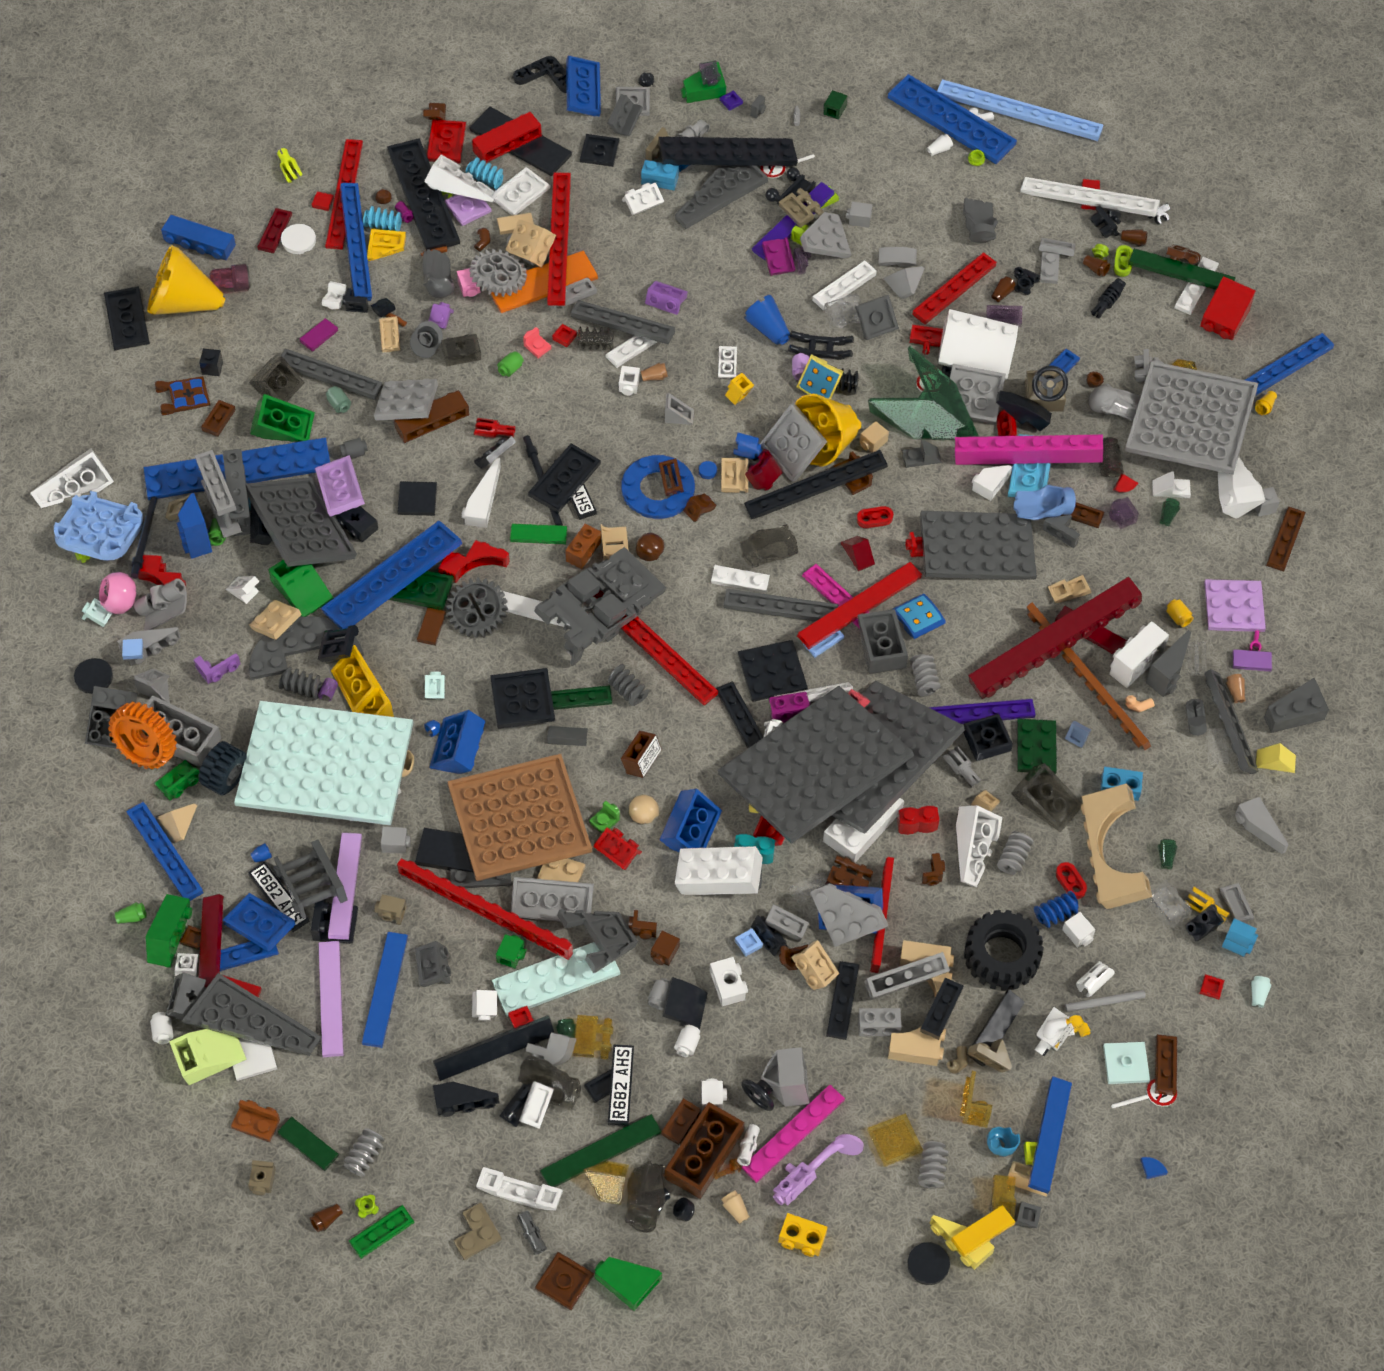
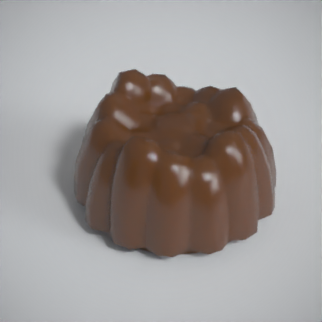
[375,189,392,204]
[1086,371,1104,388]

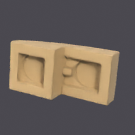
[1048,575,1091,603]

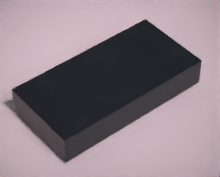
[584,1069,612,1103]

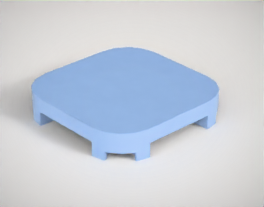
[54,491,143,560]

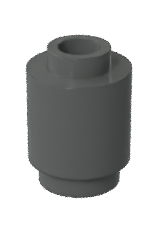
[339,438,368,459]

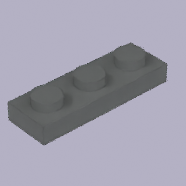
[450,869,511,889]

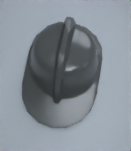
[410,321,443,358]

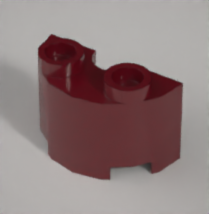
[745,449,783,491]

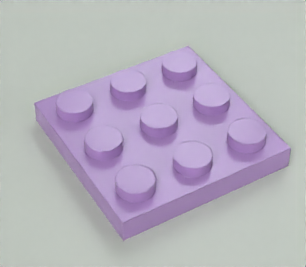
[1204,579,1266,632]

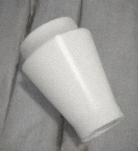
[927,134,953,156]

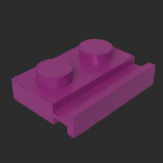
[762,238,796,276]

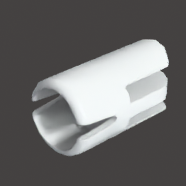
[1076,961,1115,997]

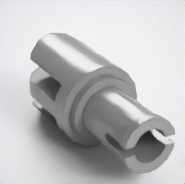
[942,745,981,787]

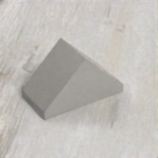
[665,393,694,425]

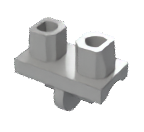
[1134,349,1163,382]

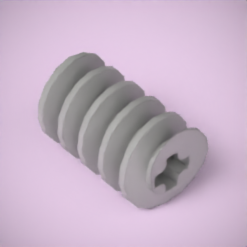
[910,654,941,697]
[997,831,1034,875]
[344,1128,385,1177]
[918,1141,949,1189]

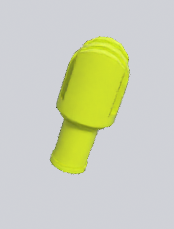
[277,148,303,183]

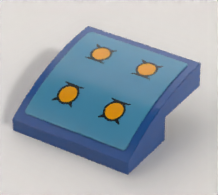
[894,594,946,639]

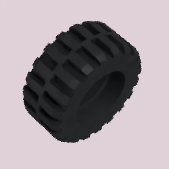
[964,910,1044,991]

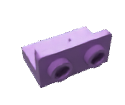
[645,281,688,315]

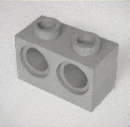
[858,1008,901,1036]

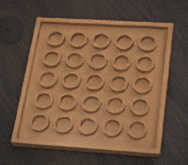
[447,754,592,881]

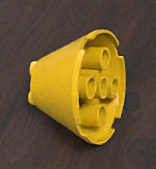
[795,394,861,467]

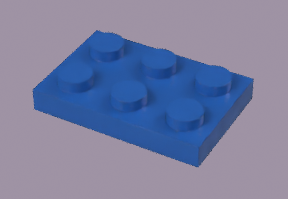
[223,893,296,952]

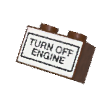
[621,730,662,778]

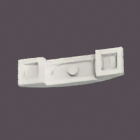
[476,1167,563,1210]

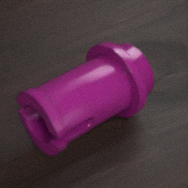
[395,201,414,223]

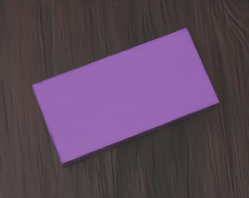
[1232,649,1272,672]

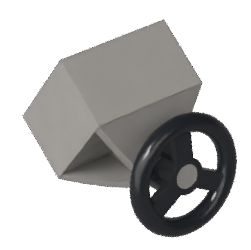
[741,1047,810,1111]

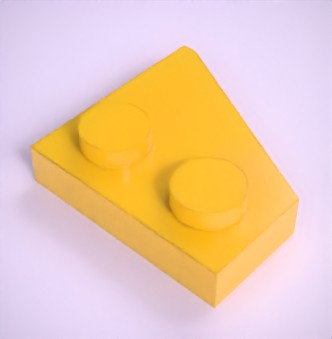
[367,229,406,261]

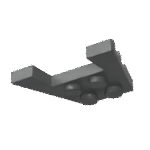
[557,909,638,973]

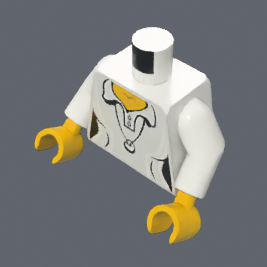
[1034,1007,1091,1057]

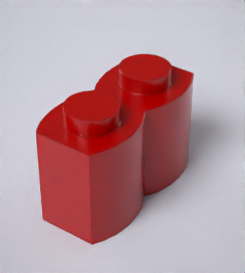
[897,806,940,835]

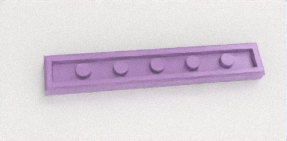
[328,833,362,940]
[319,941,344,1057]

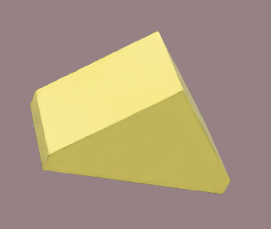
[1256,743,1296,773]

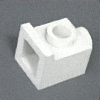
[619,366,640,396]

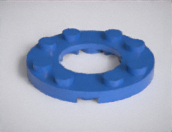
[621,455,695,519]

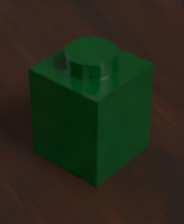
[823,90,848,120]

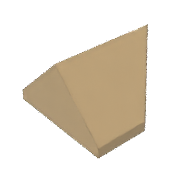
[155,804,197,843]

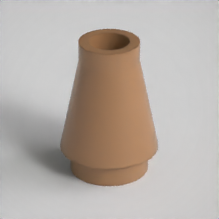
[641,362,668,381]
[1226,674,1246,703]

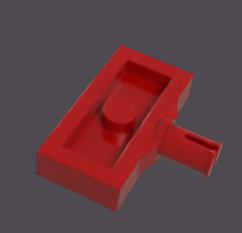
[909,324,943,355]

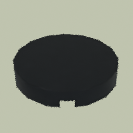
[74,658,113,694]
[907,1242,950,1285]

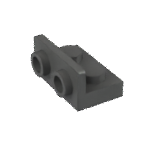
[607,94,643,136]
[415,941,451,987]

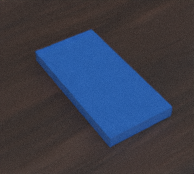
[566,55,601,116]

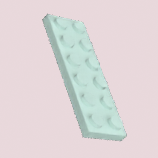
[492,942,620,1017]

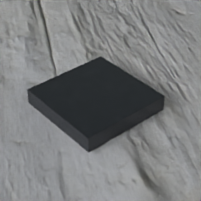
[580,134,620,167]
[398,481,437,516]

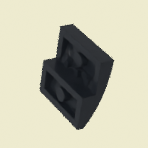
[662,977,708,1030]

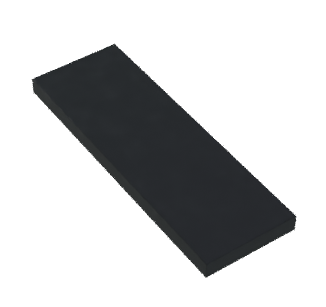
[470,106,572,176]

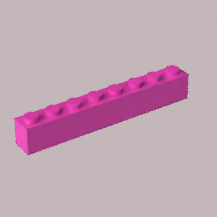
[955,434,1103,465]

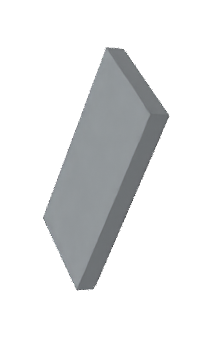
[510,877,594,922]

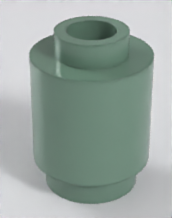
[326,386,351,413]

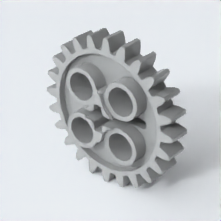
[469,249,527,297]

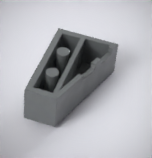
[1264,677,1329,733]

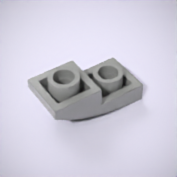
[878,247,917,267]

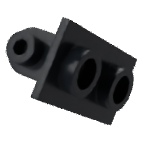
[750,915,788,956]
[499,1083,532,1127]

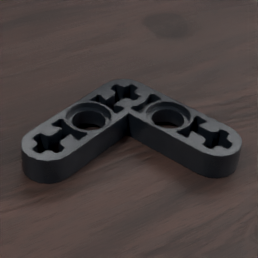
[513,56,567,93]

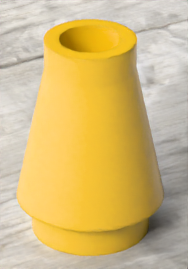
[1255,391,1277,415]

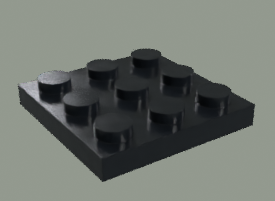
[738,640,808,702]
[490,668,555,729]

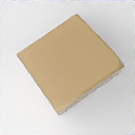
[971,790,1000,812]

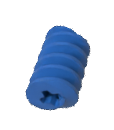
[1034,891,1079,928]

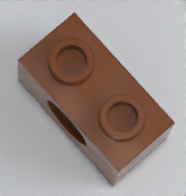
[565,524,601,569]

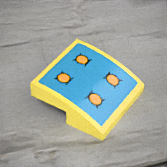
[797,355,843,399]

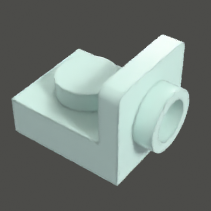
[81,598,112,627]
[425,672,445,699]

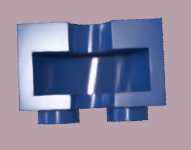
[734,433,762,460]

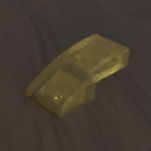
[992,1175,1016,1219]

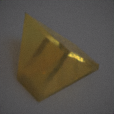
[583,1161,629,1205]

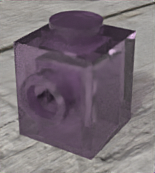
[1109,497,1139,529]

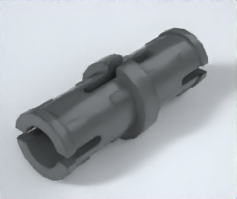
[517,1211,547,1255]

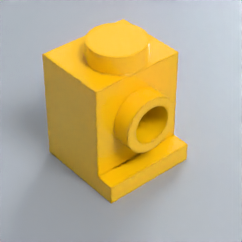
[725,373,754,405]

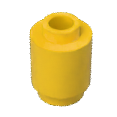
[1166,599,1194,627]

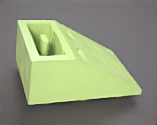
[169,1029,247,1085]

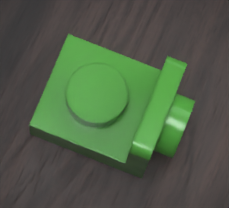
[589,801,620,834]

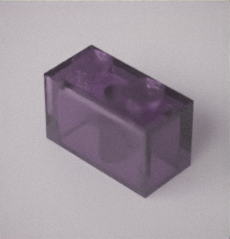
[986,305,1023,327]

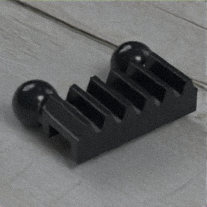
[765,167,816,205]

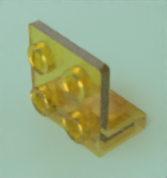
[960,1071,993,1128]

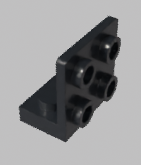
[311,899,358,944]

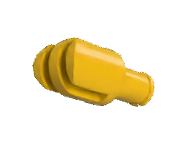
[1184,887,1230,924]

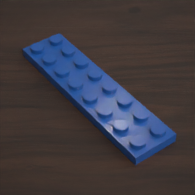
[888,74,1017,164]
[321,521,463,629]

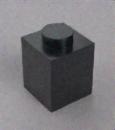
[199,348,223,376]

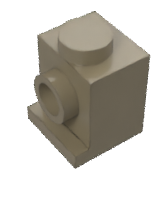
[374,894,407,925]
[248,1160,276,1195]

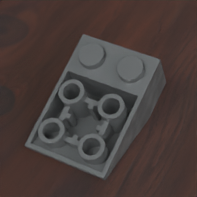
[85,686,138,748]

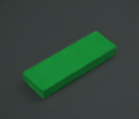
[510,524,567,545]
[349,1205,415,1259]

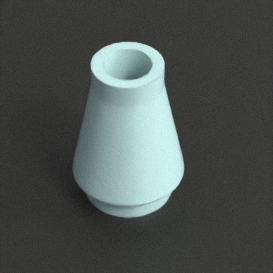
[1251,976,1271,1008]

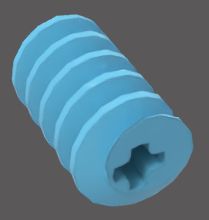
[465,157,503,190]
[363,206,402,231]

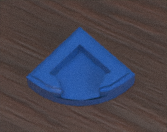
[1140,1157,1168,1179]

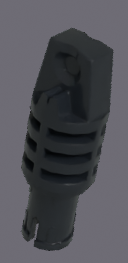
[1091,278,1126,319]

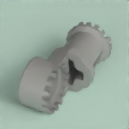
[676,119,710,137]

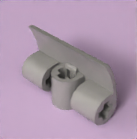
[134,579,187,631]

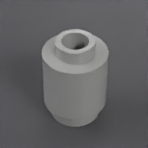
[648,978,670,1010]

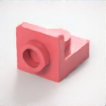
[523,327,551,358]

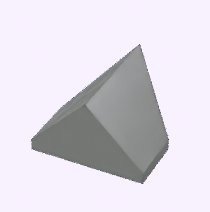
[883,266,925,299]
[134,668,170,703]

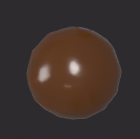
[636,533,665,561]

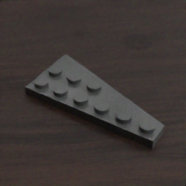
[675,165,768,229]
[182,973,322,1056]

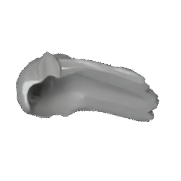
[1089,383,1141,421]

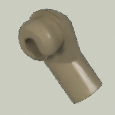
[947,1046,968,1073]

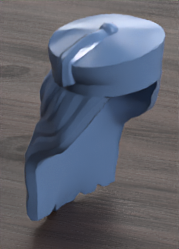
[1014,485,1076,520]

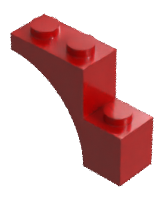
[439,540,510,583]
[138,555,186,586]

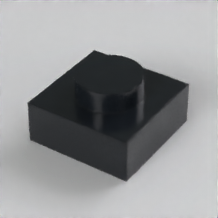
[371,298,396,317]

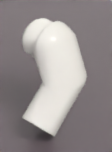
[969,108,994,122]

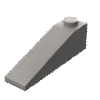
[864,952,950,1000]

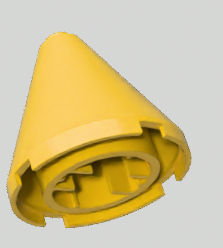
[147,245,225,315]

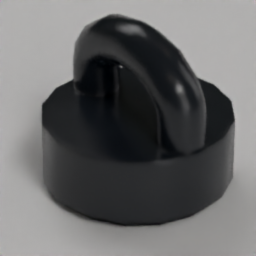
[673,1197,695,1222]

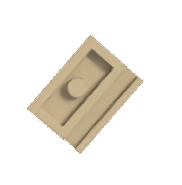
[721,458,748,493]

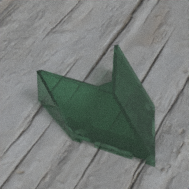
[868,346,979,440]

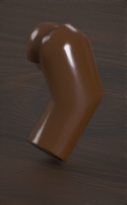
[474,228,491,252]

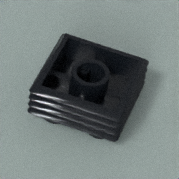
[963,714,1013,761]

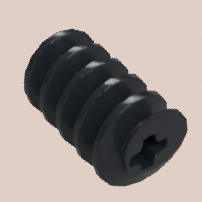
[835,367,859,394]

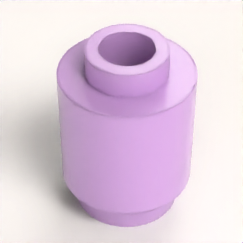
[792,353,809,381]

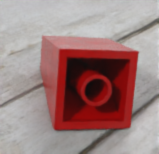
[1200,276,1256,340]

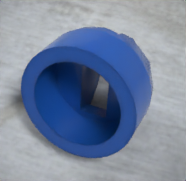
[424,720,441,737]

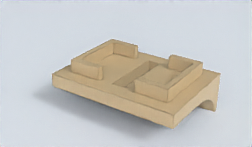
[600,524,629,561]

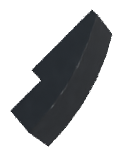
[996,390,1052,431]

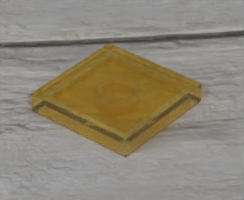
[867,1114,923,1167]

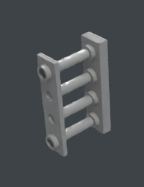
[195,450,242,538]

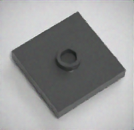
[855,295,899,340]

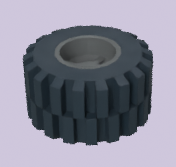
[199,741,247,796]

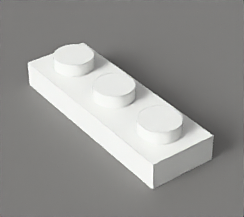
[711,565,770,593]

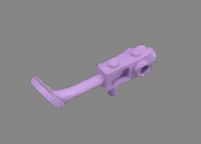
[773,1134,864,1205]

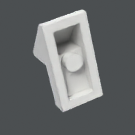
[1152,471,1191,498]
[226,576,259,604]

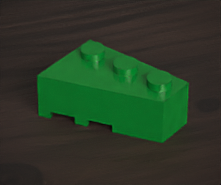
[145,894,193,968]

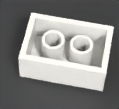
[1109,621,1169,688]

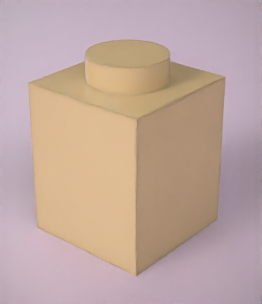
[860,421,889,453]

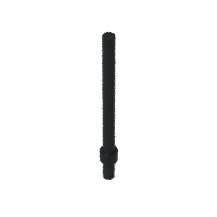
[523,435,563,526]
[131,496,158,579]

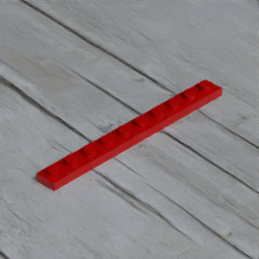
[547,173,571,306]
[593,589,718,706]
[397,858,573,960]

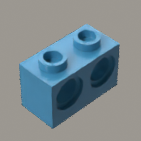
[1100,767,1143,801]

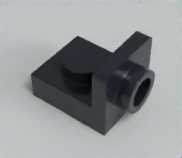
[343,288,368,313]

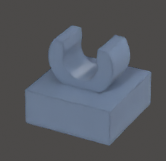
[1065,721,1091,748]

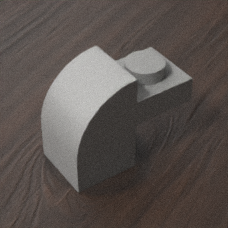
[526,1032,576,1066]

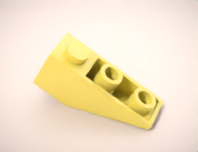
[930,1215,995,1270]

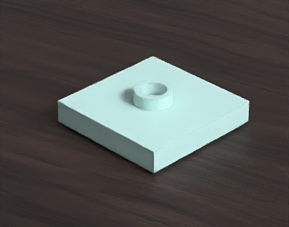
[1103,1042,1150,1084]

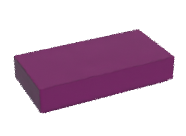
[300,318,338,352]

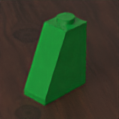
[681,62,726,103]
[595,1257,662,1311]

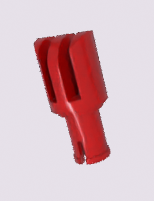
[474,417,516,438]

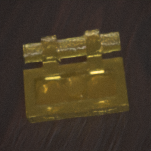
[573,1015,613,1059]

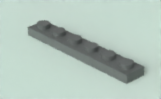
[571,300,675,344]
[277,348,383,400]
[724,589,838,621]
[1205,669,1259,774]

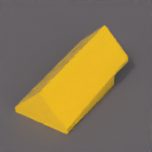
[331,645,394,717]

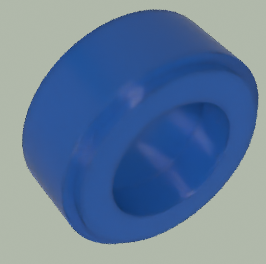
[699,461,717,479]

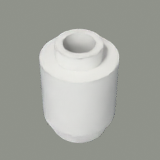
[150,1012,173,1044]
[674,1025,700,1057]

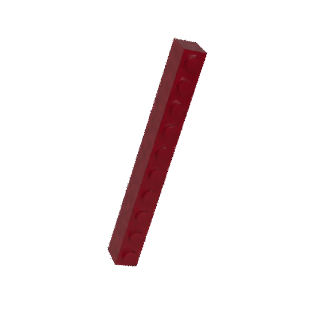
[968,576,1142,699]

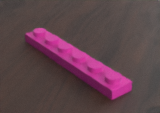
[742,1085,845,1183]

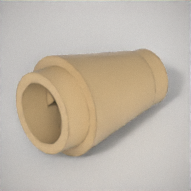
[721,1190,750,1224]

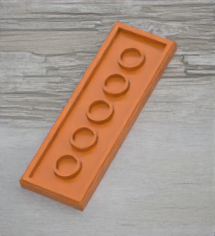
[491,250,598,313]

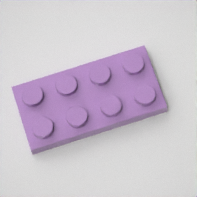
[315,455,365,517]

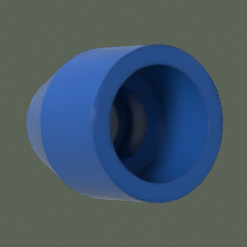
[251,843,272,862]

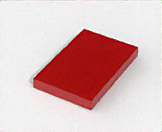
[427,119,466,164]

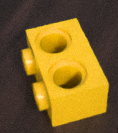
[778,1213,828,1257]

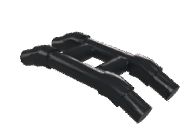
[788,330,854,360]

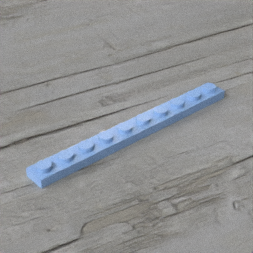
[937,79,1103,141]

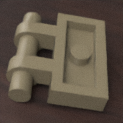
[779,188,823,228]

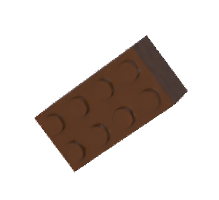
[665,1102,745,1200]

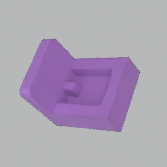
[428,302,454,329]

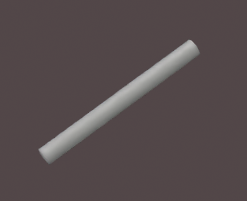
[1065,990,1145,1012]

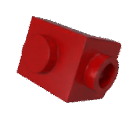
[905,532,923,557]

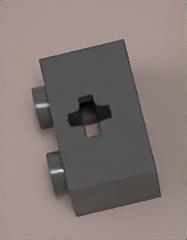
[166,972,206,1020]

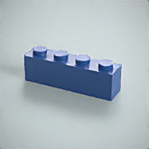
[161,215,236,260]

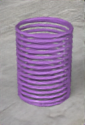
[318,678,338,701]

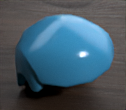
[987,1127,1020,1157]

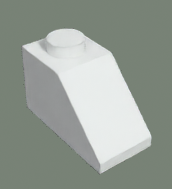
[972,465,1012,501]

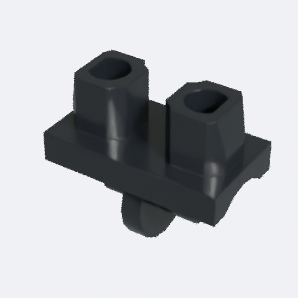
[1090,205,1121,238]
[1185,904,1224,941]

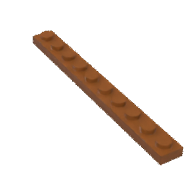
[1026,602,1151,750]

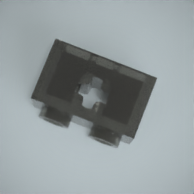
[441,334,481,366]

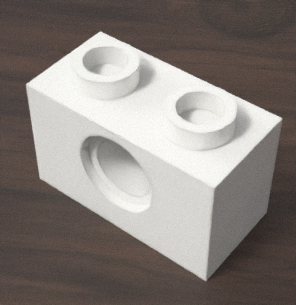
[710,957,748,1006]

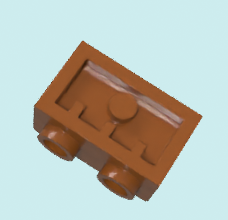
[231,1100,280,1142]

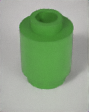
[497,351,524,377]

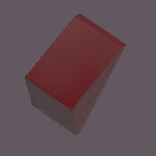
[841,536,875,572]

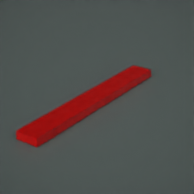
[325,139,363,250]
[797,562,922,649]

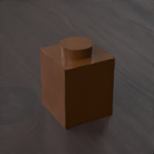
[651,930,680,966]

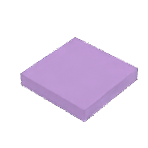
[444,195,492,226]

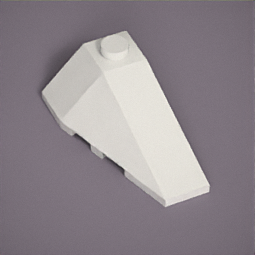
[424,155,498,202]
[30,448,114,508]
[1218,457,1266,518]
[956,805,1002,887]

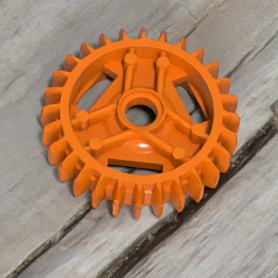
[108,701,177,770]

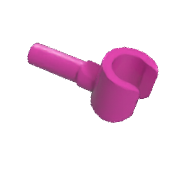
[1249,630,1262,652]

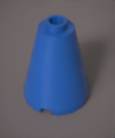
[744,295,790,345]

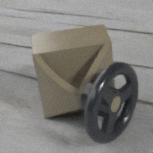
[1024,366,1068,411]

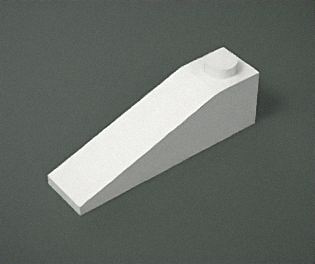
[462,458,501,528]

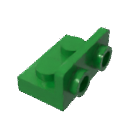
[155,760,199,801]

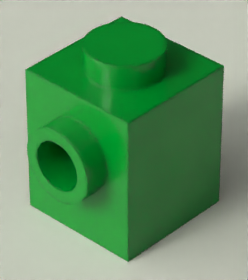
[496,934,527,969]

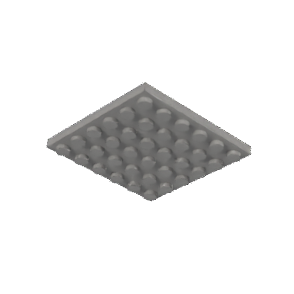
[1125,361,1258,475]

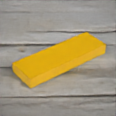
[951,1205,1015,1257]

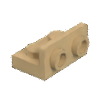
[792,940,839,990]

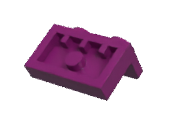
[769,692,810,723]

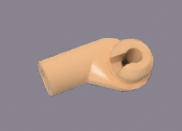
[1125,695,1155,712]

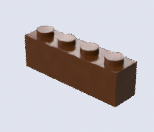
[394,390,469,443]

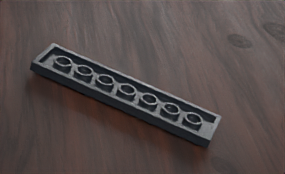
[658,136,798,166]
[387,138,460,251]

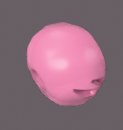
[99,572,136,614]

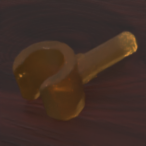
[715,1158,742,1180]

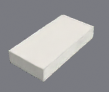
[519,1081,554,1129]

